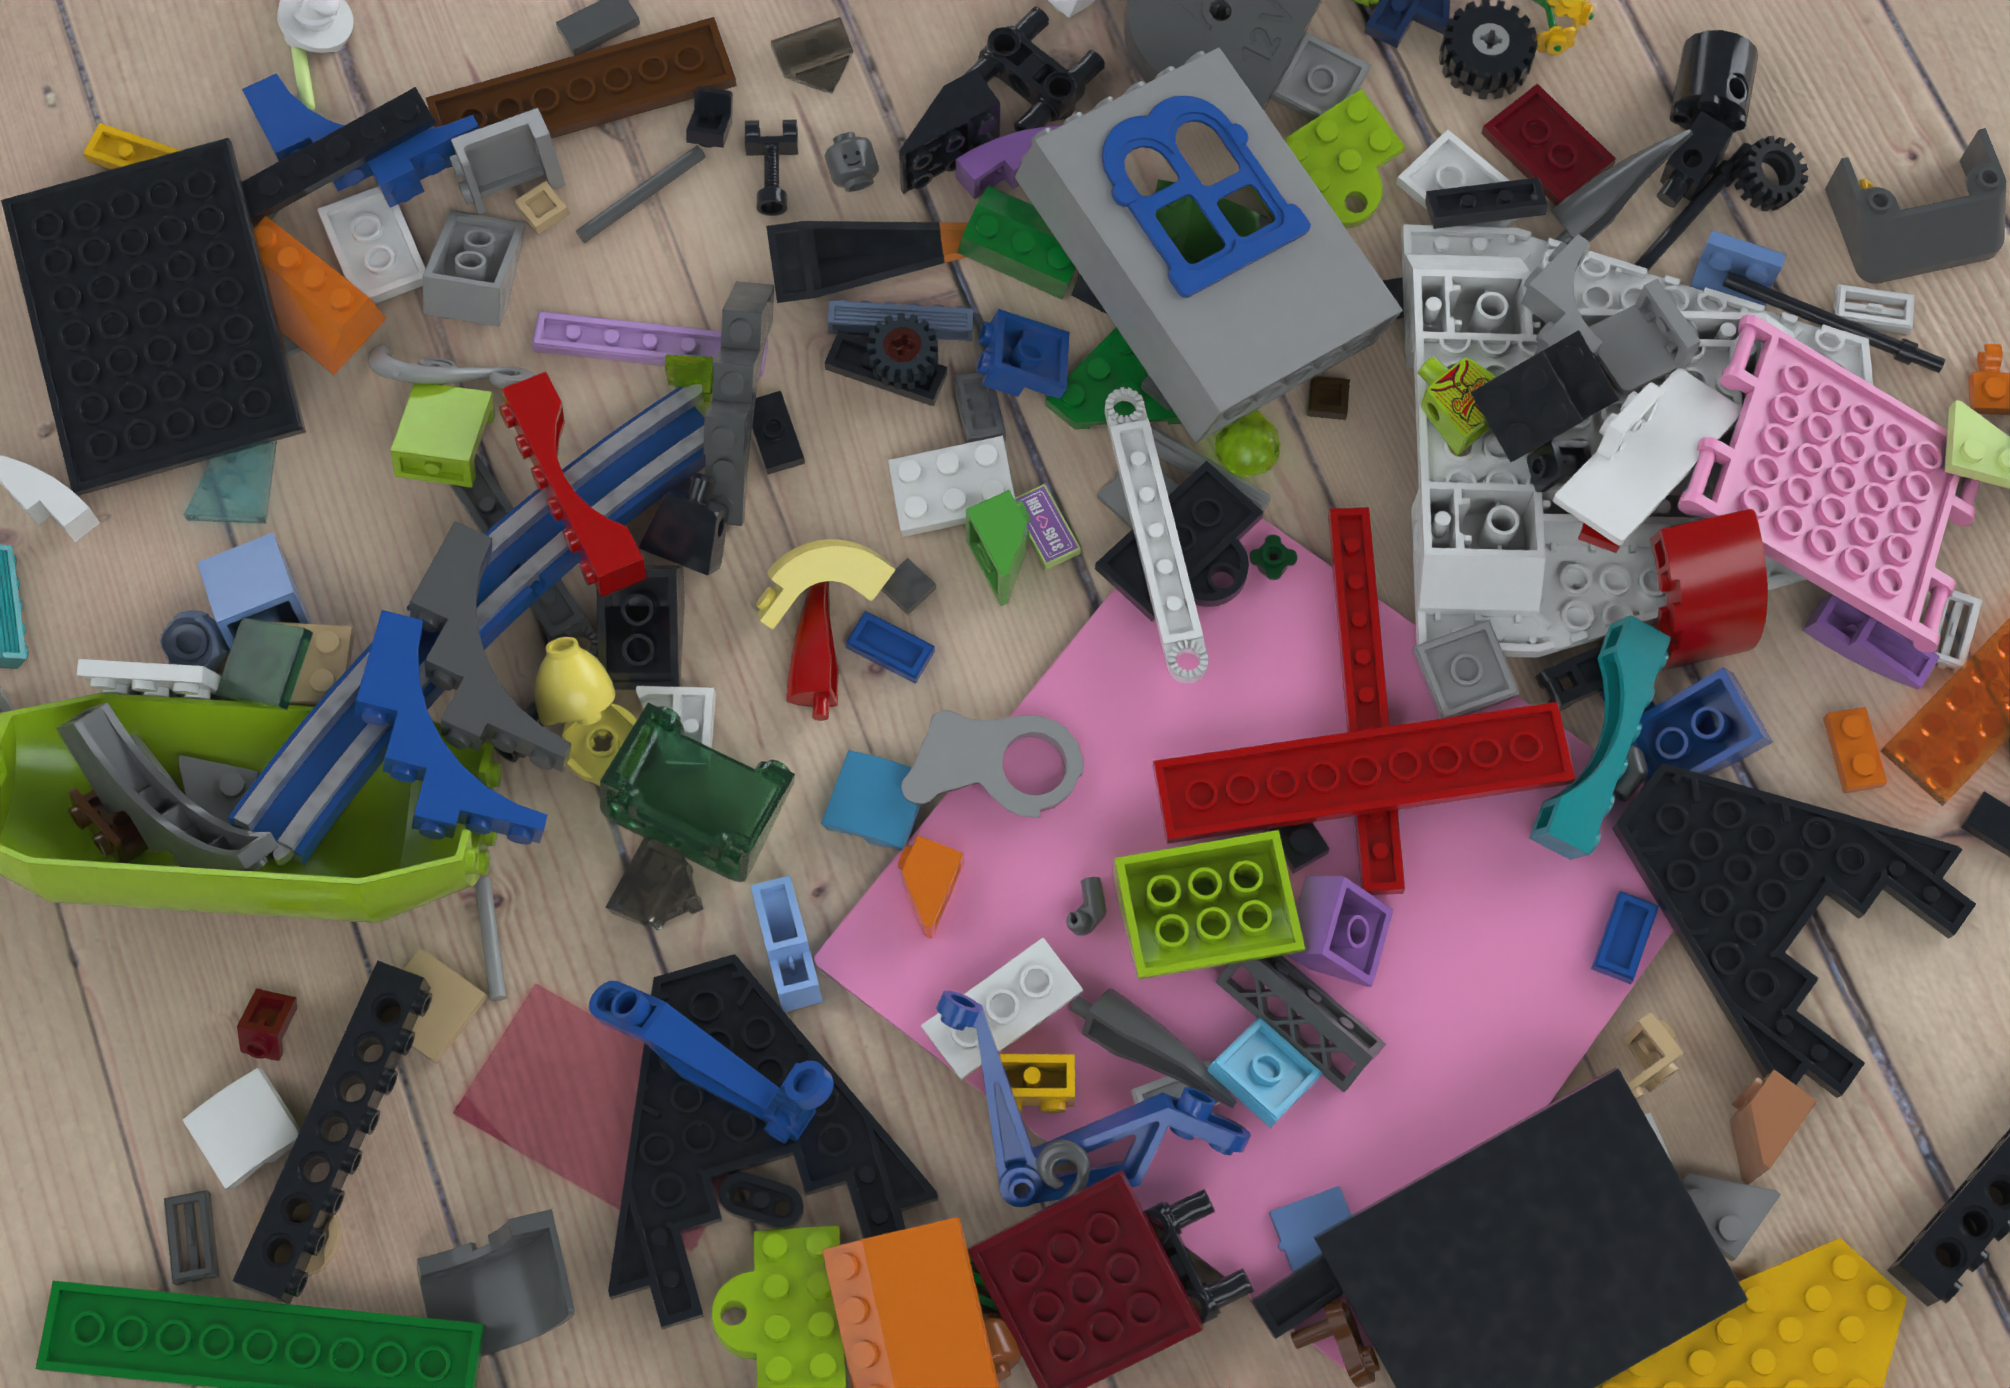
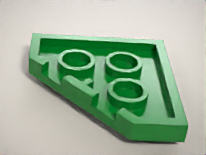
[1045,327,1182,429]

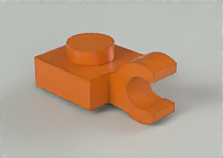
[1968,344,2010,415]

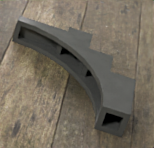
[703,281,775,526]
[410,521,571,772]
[56,703,279,871]

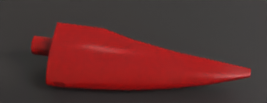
[786,581,839,721]

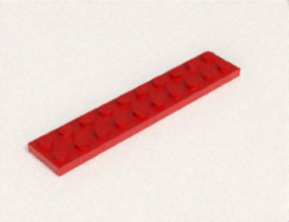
[1153,702,1576,844]

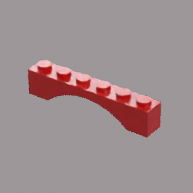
[499,372,646,597]

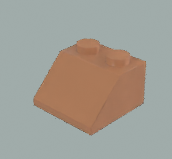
[1730,1070,1817,1184]

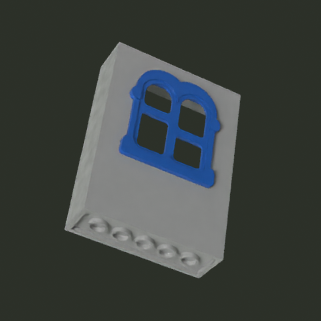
[1015,47,1403,444]

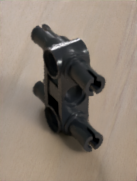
[962,6,1105,132]
[1144,1189,1254,1324]

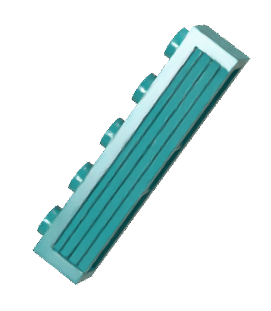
[0,544,29,669]

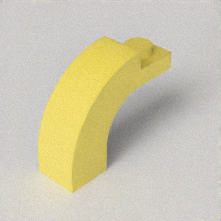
[756,539,896,630]

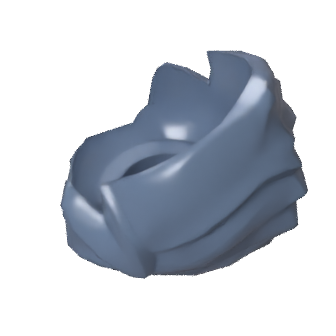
[159,610,231,672]

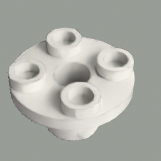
[277,0,353,53]

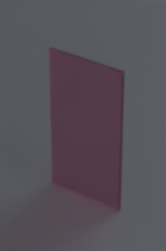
[453,984,731,1252]

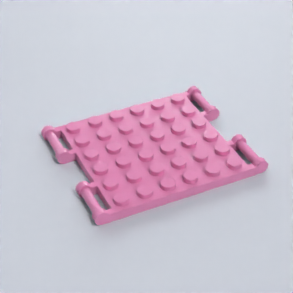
[1678,315,1980,653]

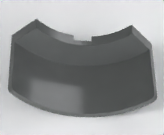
[417,1209,575,1357]

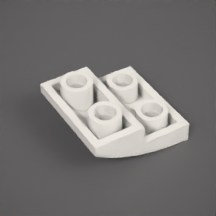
[183,1068,301,1189]

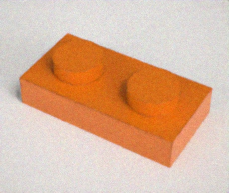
[1823,707,1887,794]

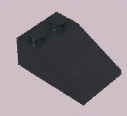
[596,565,685,690]

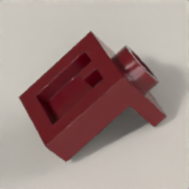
[237,988,298,1061]

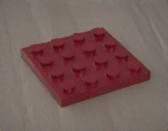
[967,1170,1204,1388]

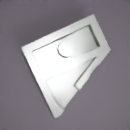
[636,686,716,770]

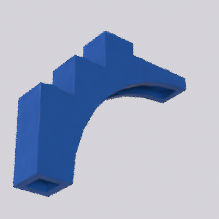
[242,73,480,208]
[354,610,548,845]

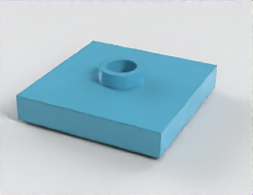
[1207,1016,1323,1128]

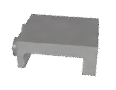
[449,108,565,215]

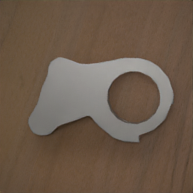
[901,710,1084,818]

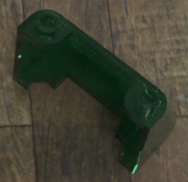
[600,703,795,882]

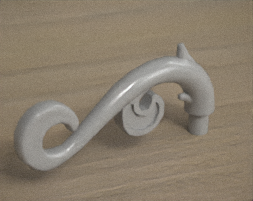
[368,344,535,388]

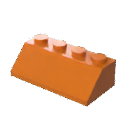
[254,216,386,375]

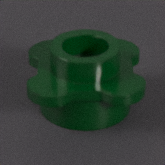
[1249,535,1297,580]

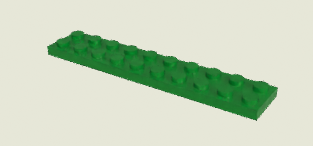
[35,1281,486,1388]

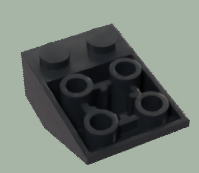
[899,69,1000,194]

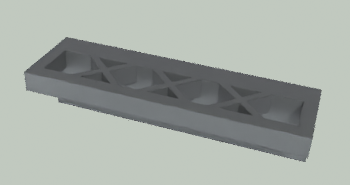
[1216,955,1386,1092]

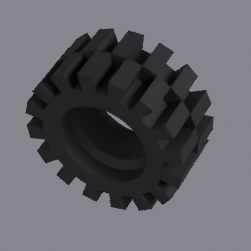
[1732,136,1808,212]

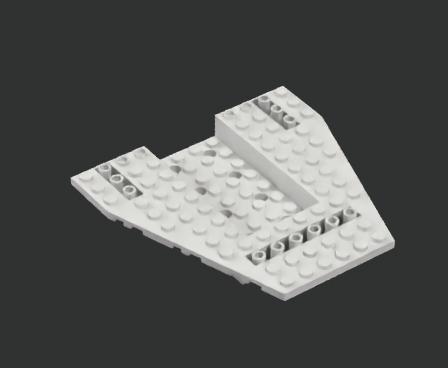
[1401,224,1873,658]

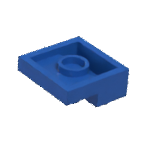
[976,309,1070,399]

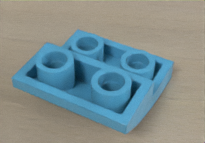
[821,750,921,851]

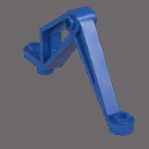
[589,981,834,1143]
[936,990,1251,1207]

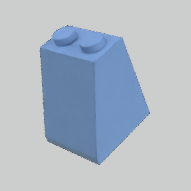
[197,533,312,678]

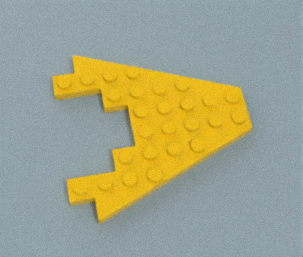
[1595,1238,1907,1388]

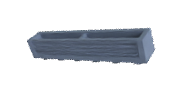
[828,299,974,341]

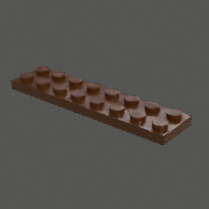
[426,17,737,168]

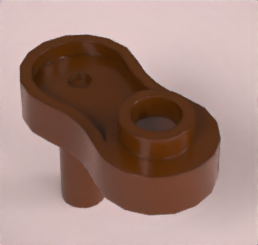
[1291,1298,1380,1388]

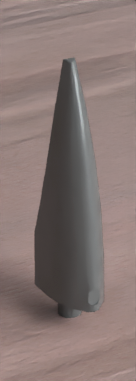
[1551,129,1693,245]
[1070,989,1237,1108]

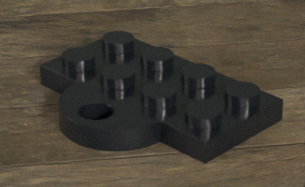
[1095,460,1264,622]

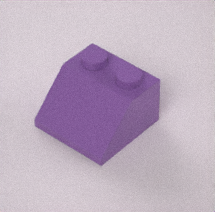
[1287,876,1393,987]

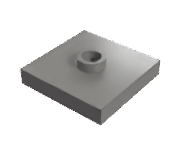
[1270,32,1372,120]
[1412,620,1520,719]

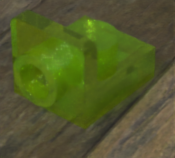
[665,354,714,407]

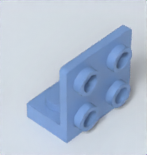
[1690,230,1786,310]

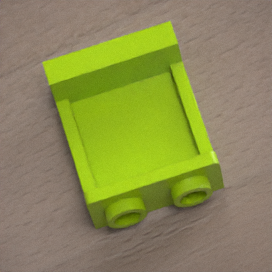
[390,383,495,488]

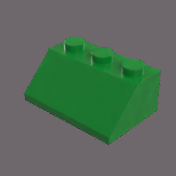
[958,185,1076,299]

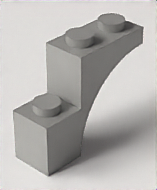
[1522,234,1603,358]

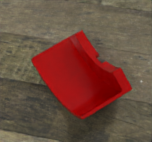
[1650,509,1768,671]

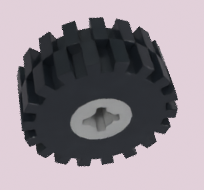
[1439,0,1538,100]

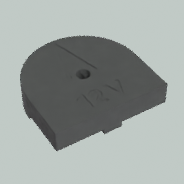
[1124,0,1322,110]

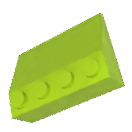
[1113,830,1305,980]

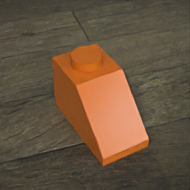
[897,835,964,938]

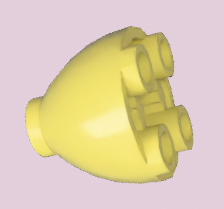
[534,637,616,725]

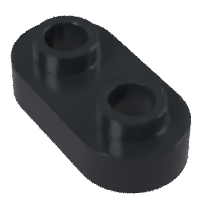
[719,1172,804,1229]

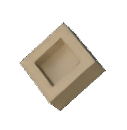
[514,181,569,235]

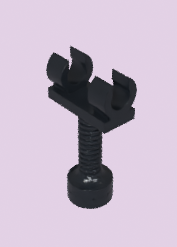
[745,119,798,216]

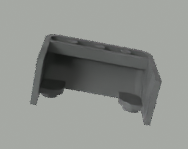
[1825,128,2006,284]

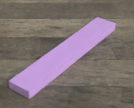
[532,311,768,377]

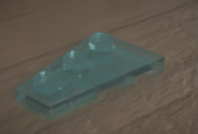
[183,441,277,524]

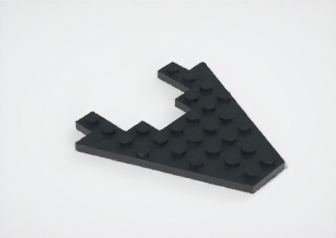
[1612,763,1976,1098]
[608,954,938,1330]

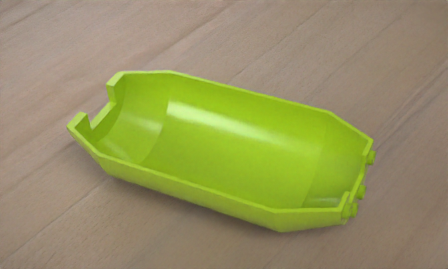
[0,693,502,923]

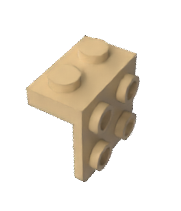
[1622,1011,1684,1100]

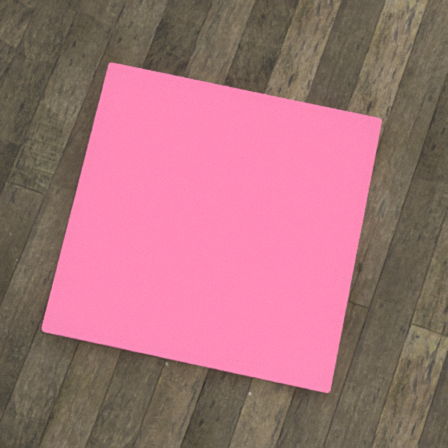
[814,518,1673,1371]

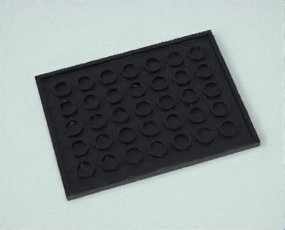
[1,138,306,496]
[1313,1067,1748,1388]

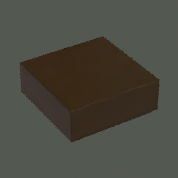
[1307,376,1350,420]

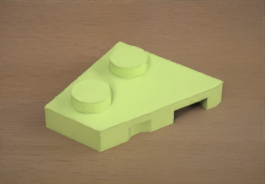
[1944,400,2010,489]

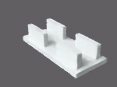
[921,938,1084,1081]

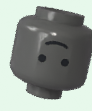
[825,132,879,192]

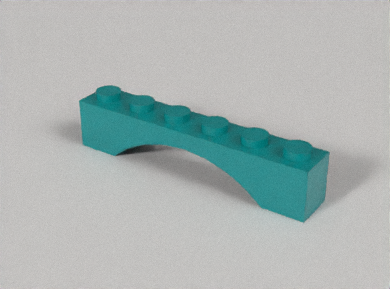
[1529,615,1671,860]

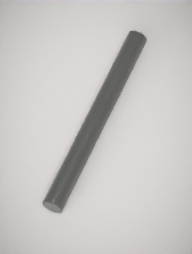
[576,145,706,243]

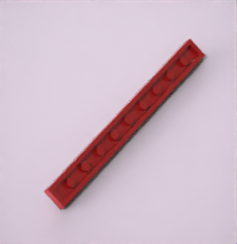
[1328,507,1405,895]

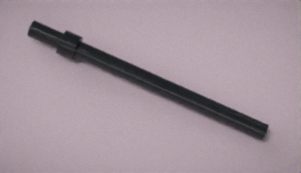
[1634,143,1751,272]
[1722,272,1946,373]

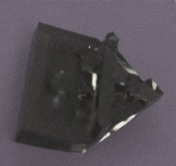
[770,17,854,94]
[606,836,704,930]

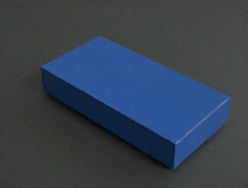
[845,611,935,684]
[1591,891,1659,984]

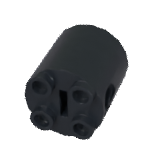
[1669,30,1759,133]

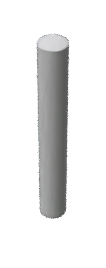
[475,877,507,1001]

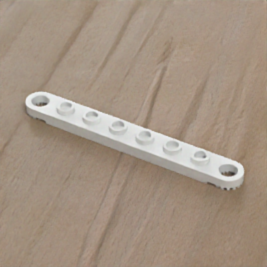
[1105,387,1208,684]

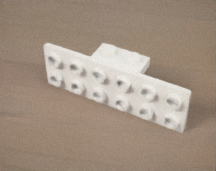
[1553,368,1742,546]

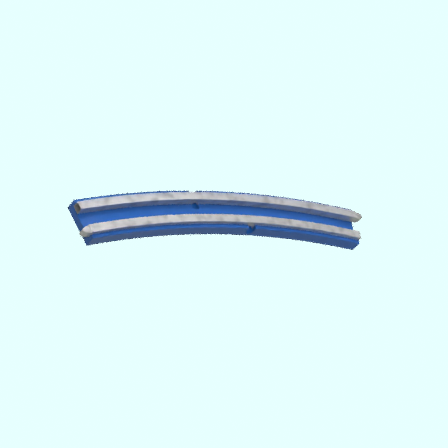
[228,384,706,866]

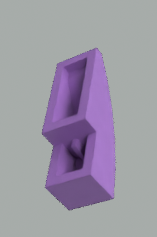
[956,125,1062,199]
[1802,594,1940,690]

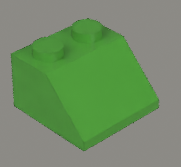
[966,490,1031,606]

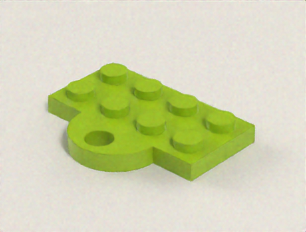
[1247,89,1406,228]
[711,1225,847,1388]

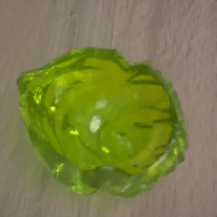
[1215,410,1282,478]

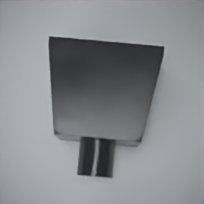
[1657,111,1734,208]
[639,473,729,576]

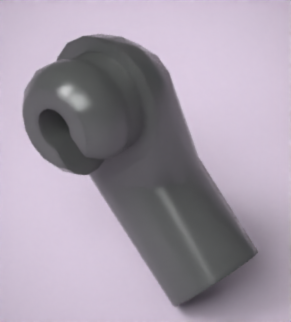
[1613,744,1648,802]
[1066,877,1107,936]

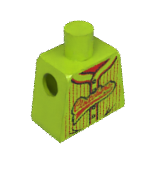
[1418,356,1496,456]

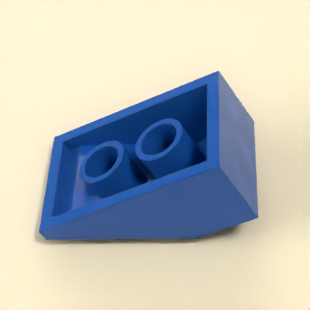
[1632,667,1773,781]

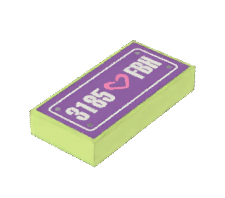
[1015,484,1081,571]

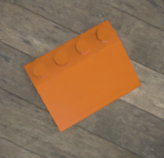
[822,1217,999,1388]

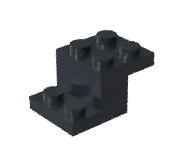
[1470,330,1619,462]

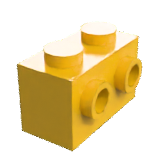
[1000,1054,1075,1113]

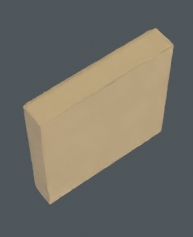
[381,948,488,1064]

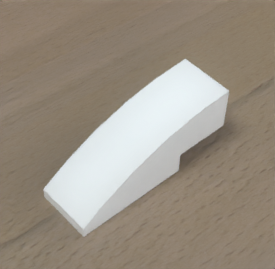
[0,455,100,542]

